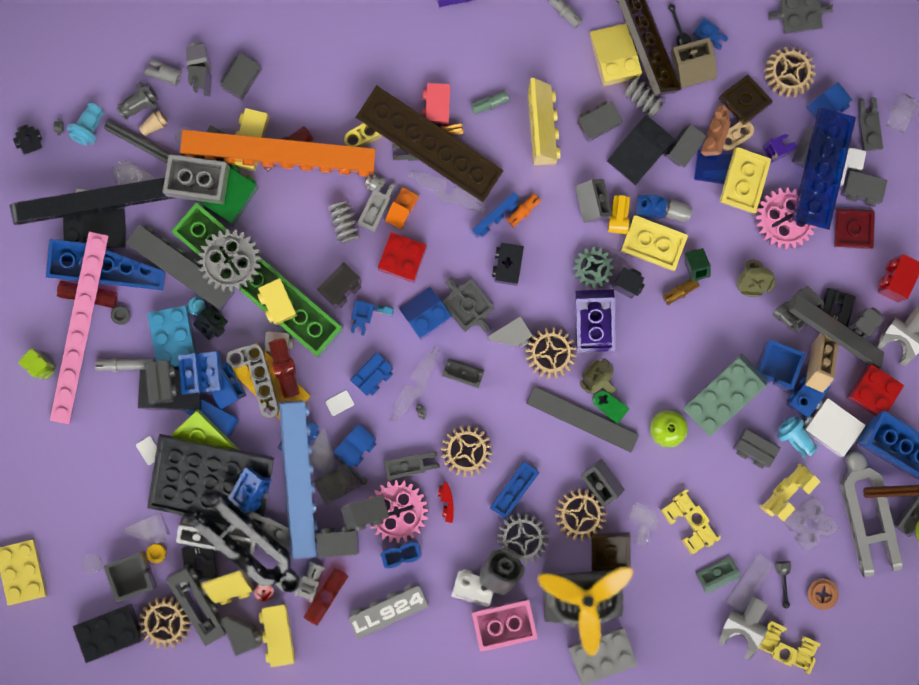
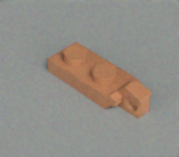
[701,105,731,156]

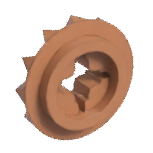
[807,579,839,610]

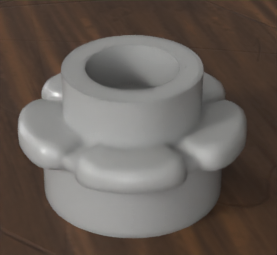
[364,173,380,191]

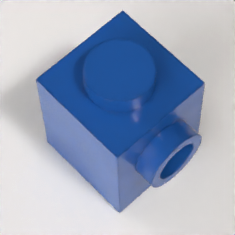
[635,195,668,218]

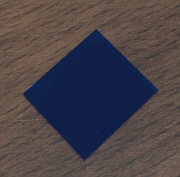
[694,150,732,184]

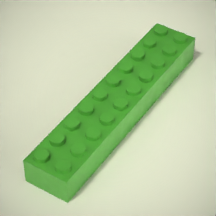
[171,202,343,358]

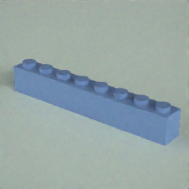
[279,400,318,559]

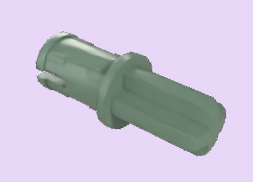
[471,91,509,114]

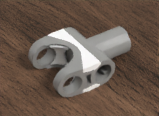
[876,307,919,367]
[719,597,769,660]

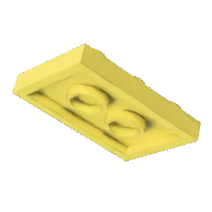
[719,147,771,214]
[621,215,688,271]
[0,539,47,605]

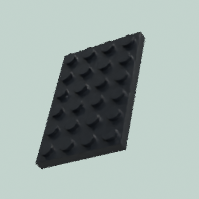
[147,434,275,526]

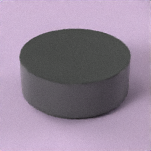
[111,306,131,325]

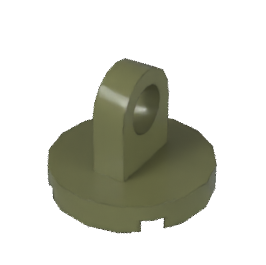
[737,260,776,297]
[580,358,617,395]

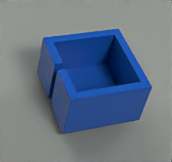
[756,340,807,391]

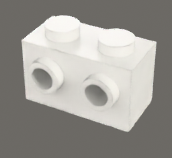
[451,569,493,607]

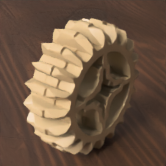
[764,46,816,98]
[525,327,577,379]
[441,425,493,477]
[554,488,607,541]
[139,596,191,649]

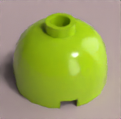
[650,410,688,448]

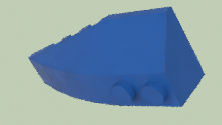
[45,239,165,291]
[856,410,919,480]

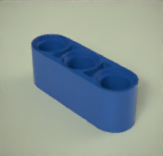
[182,399,240,436]

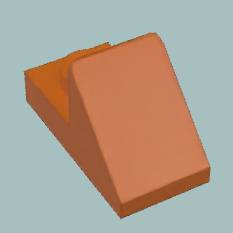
[385,187,419,230]

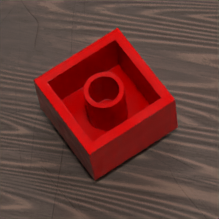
[378,232,427,283]
[877,254,919,302]
[846,364,904,416]

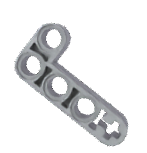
[227,344,279,418]

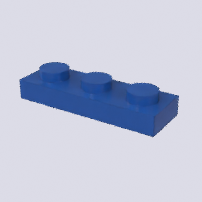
[472,192,520,238]
[490,461,539,519]

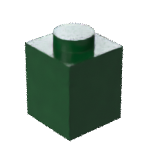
[685,248,711,282]

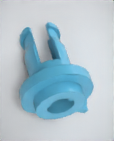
[67,103,104,146]
[777,416,818,458]

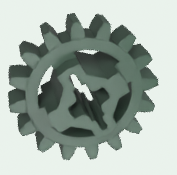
[572,247,614,289]

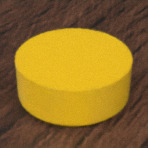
[146,544,167,563]

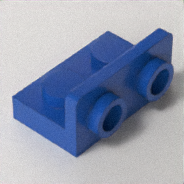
[229,467,272,513]

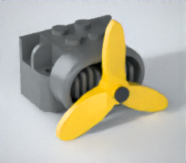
[538,568,633,656]

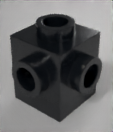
[13,124,43,156]
[193,305,228,340]

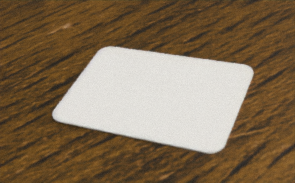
[325,390,354,416]
[136,436,157,465]

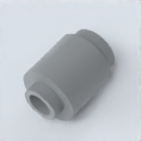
[666,199,693,222]

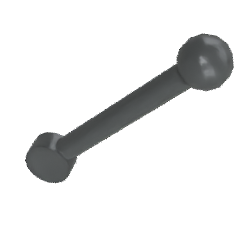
[335,456,367,485]

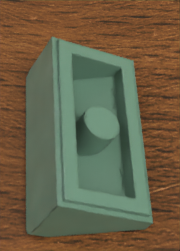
[696,557,740,594]

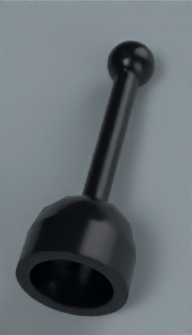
[668,4,692,46]

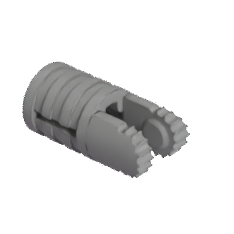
[144,59,182,86]

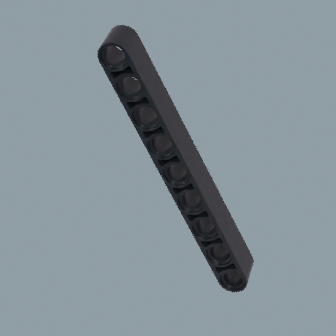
[9,178,174,225]

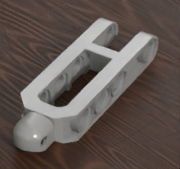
[840,451,903,578]

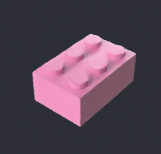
[472,598,538,652]

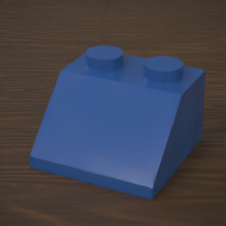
[399,287,452,340]

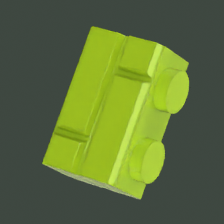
[19,349,56,380]

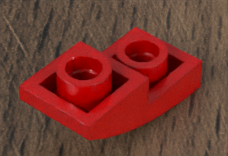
[438,482,454,523]

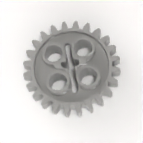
[198,229,262,292]

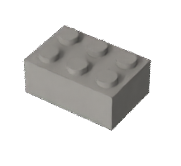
[163,154,230,204]
[568,626,638,685]

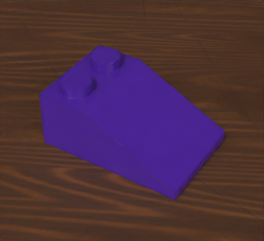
[575,289,616,352]

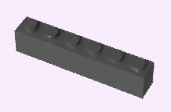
[126,225,235,311]

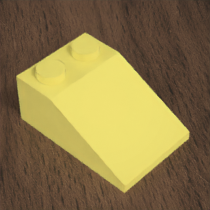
[590,24,642,87]
[202,570,254,605]

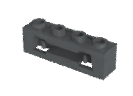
[166,564,227,646]

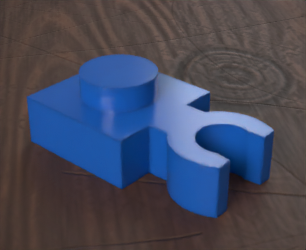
[692,18,728,50]
[351,300,375,336]

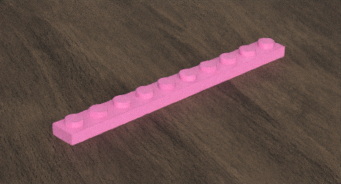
[50,232,108,424]

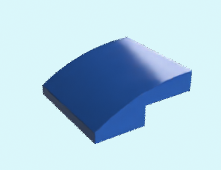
[178,351,224,394]

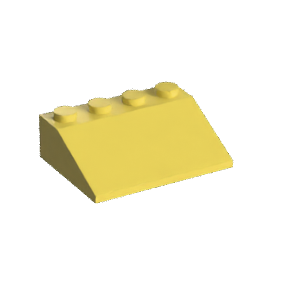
[528,78,560,166]

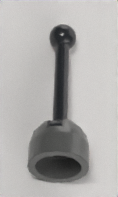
[775,561,791,609]

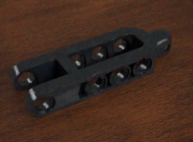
[189,491,300,592]

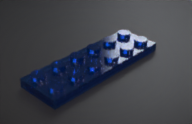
[792,108,856,230]

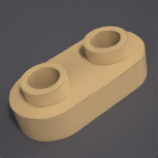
[723,122,754,151]

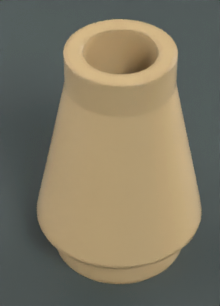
[139,110,168,136]

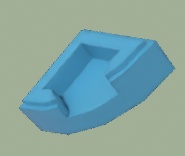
[374,305,394,317]

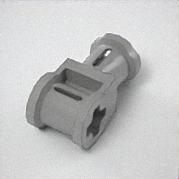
[294,561,326,603]

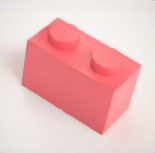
[422,83,450,125]

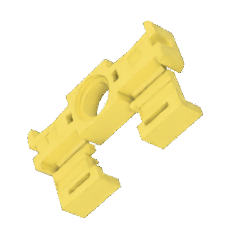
[760,463,820,522]
[660,490,721,555]
[759,620,821,674]

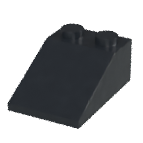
[607,115,675,186]
[63,209,126,248]
[138,369,202,410]

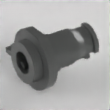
[117,81,159,120]

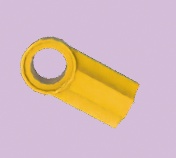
[608,195,630,235]

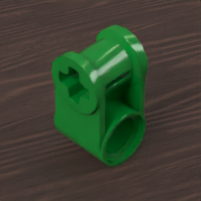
[592,391,630,424]

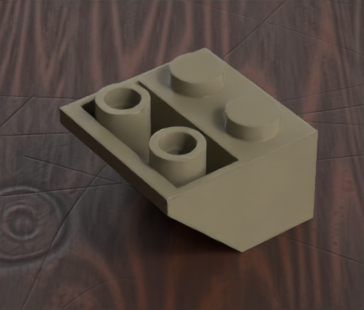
[670,37,717,89]

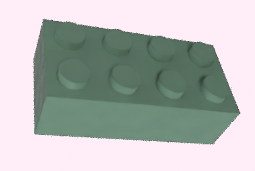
[683,353,769,437]

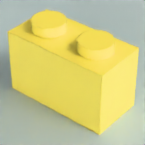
[257,278,297,325]

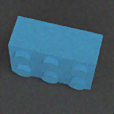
[147,306,197,369]

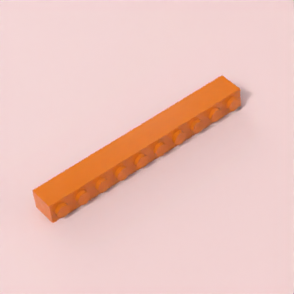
[180,130,376,177]

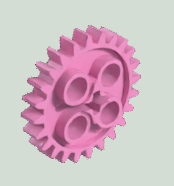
[755,187,818,250]
[369,480,429,543]

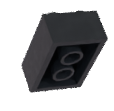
[72,603,144,663]

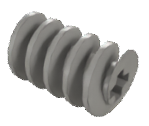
[625,76,667,118]
[328,201,361,244]

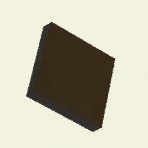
[719,74,773,125]
[591,532,631,571]

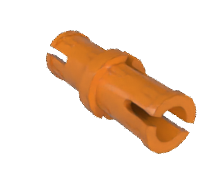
[506,193,541,228]

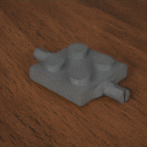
[768,0,833,34]
[442,277,495,333]

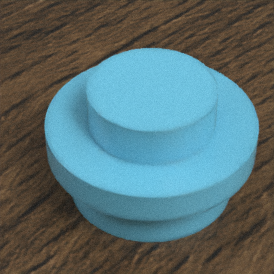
[187,297,206,316]

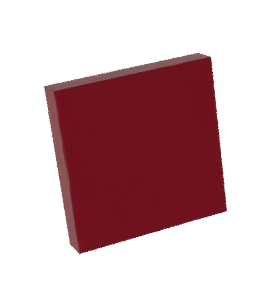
[834,209,875,249]

